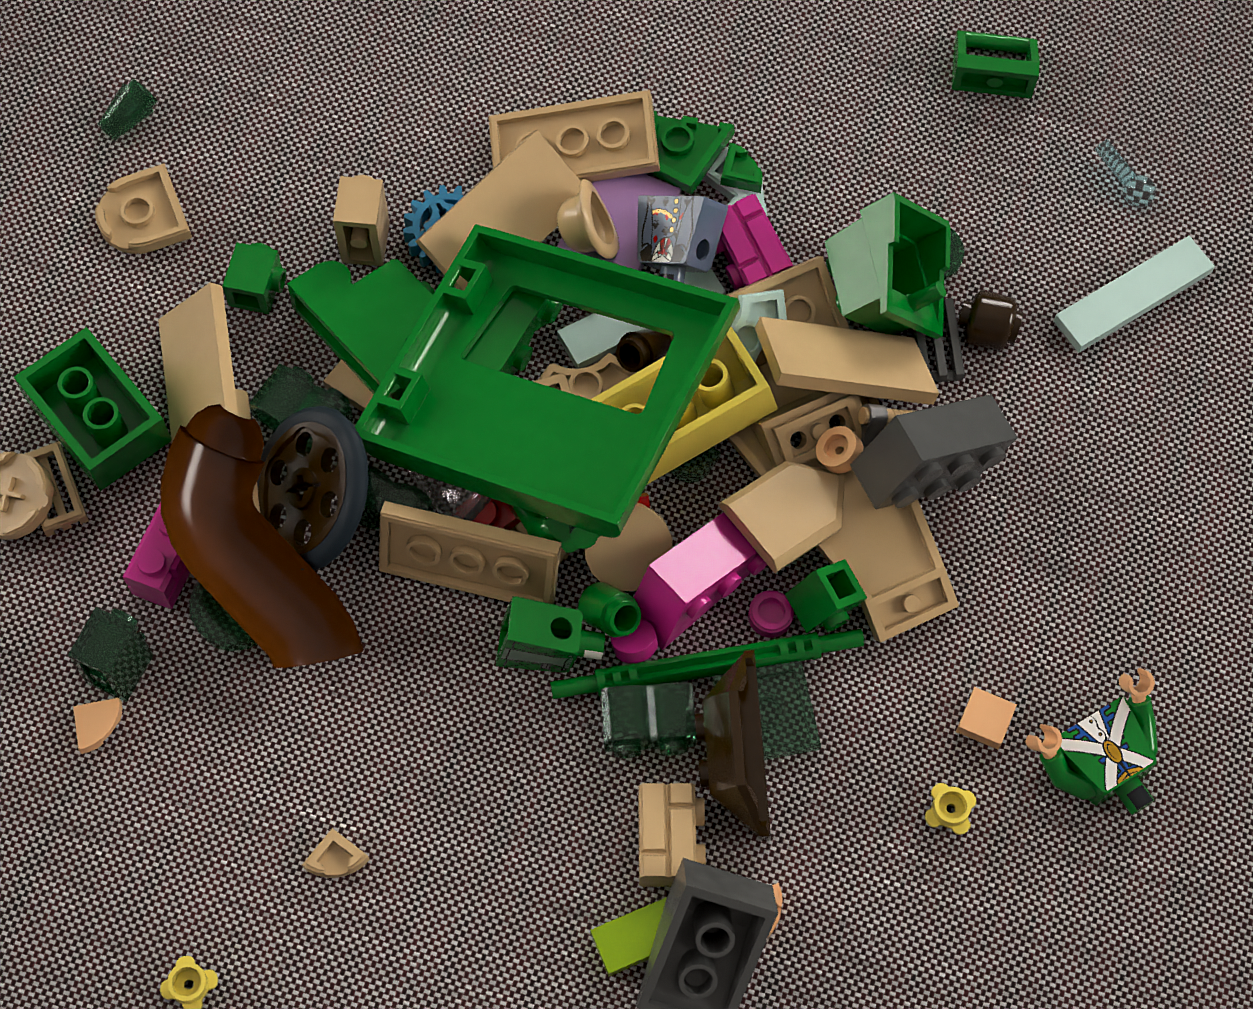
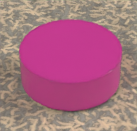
[748,590,794,638]
[611,619,658,663]

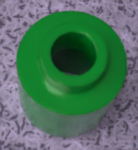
[578,582,641,637]

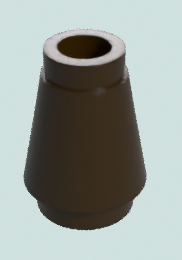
[616,329,672,373]

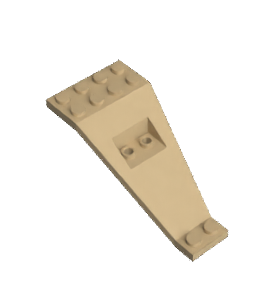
[670,256,959,643]

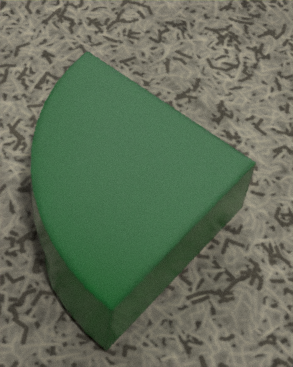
[720,143,763,193]

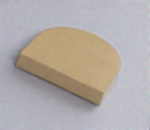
[95,163,192,254]

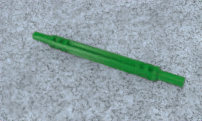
[550,629,864,700]

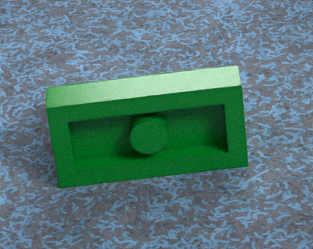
[951,30,1040,99]

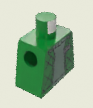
[496,596,605,673]

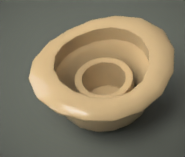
[557,179,620,259]

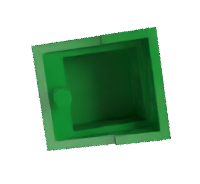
[824,192,951,339]

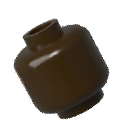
[957,290,1023,351]

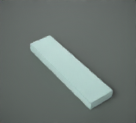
[1053,236,1215,353]
[557,269,726,369]

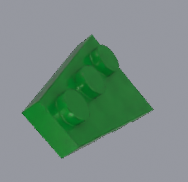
[649,110,735,195]

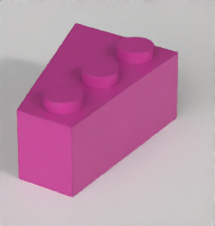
[634,512,767,650]

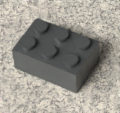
[850,394,1018,509]

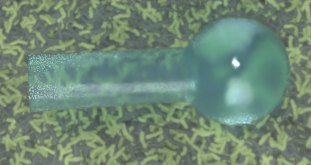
[1094,139,1156,208]

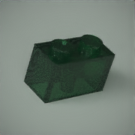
[68,607,153,702]

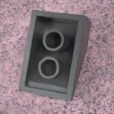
[636,858,778,1009]

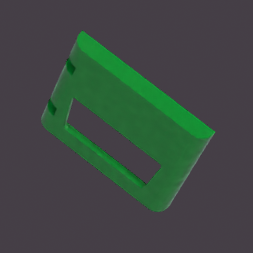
[355,224,740,538]

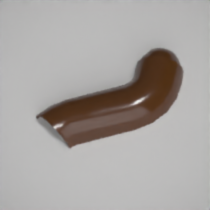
[161,404,364,668]

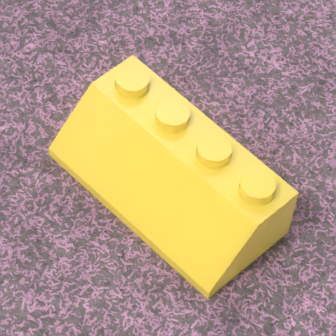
[590,326,778,484]

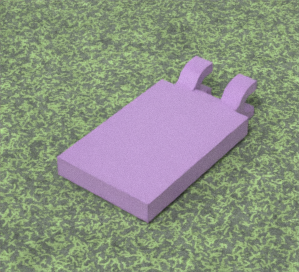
[557,174,681,271]

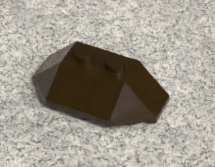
[695,650,771,841]

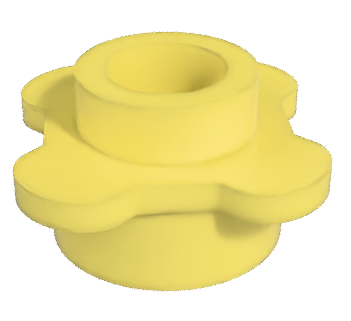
[925,783,976,835]
[160,956,218,1009]

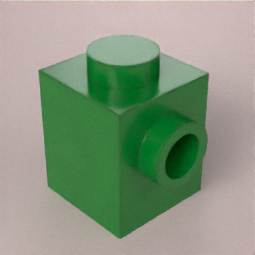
[222,242,287,314]
[785,559,867,633]

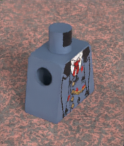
[637,195,728,283]

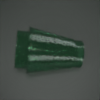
[97,79,158,141]

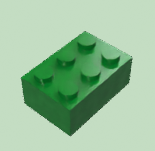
[14,327,172,492]

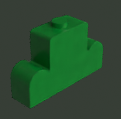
[287,259,435,401]

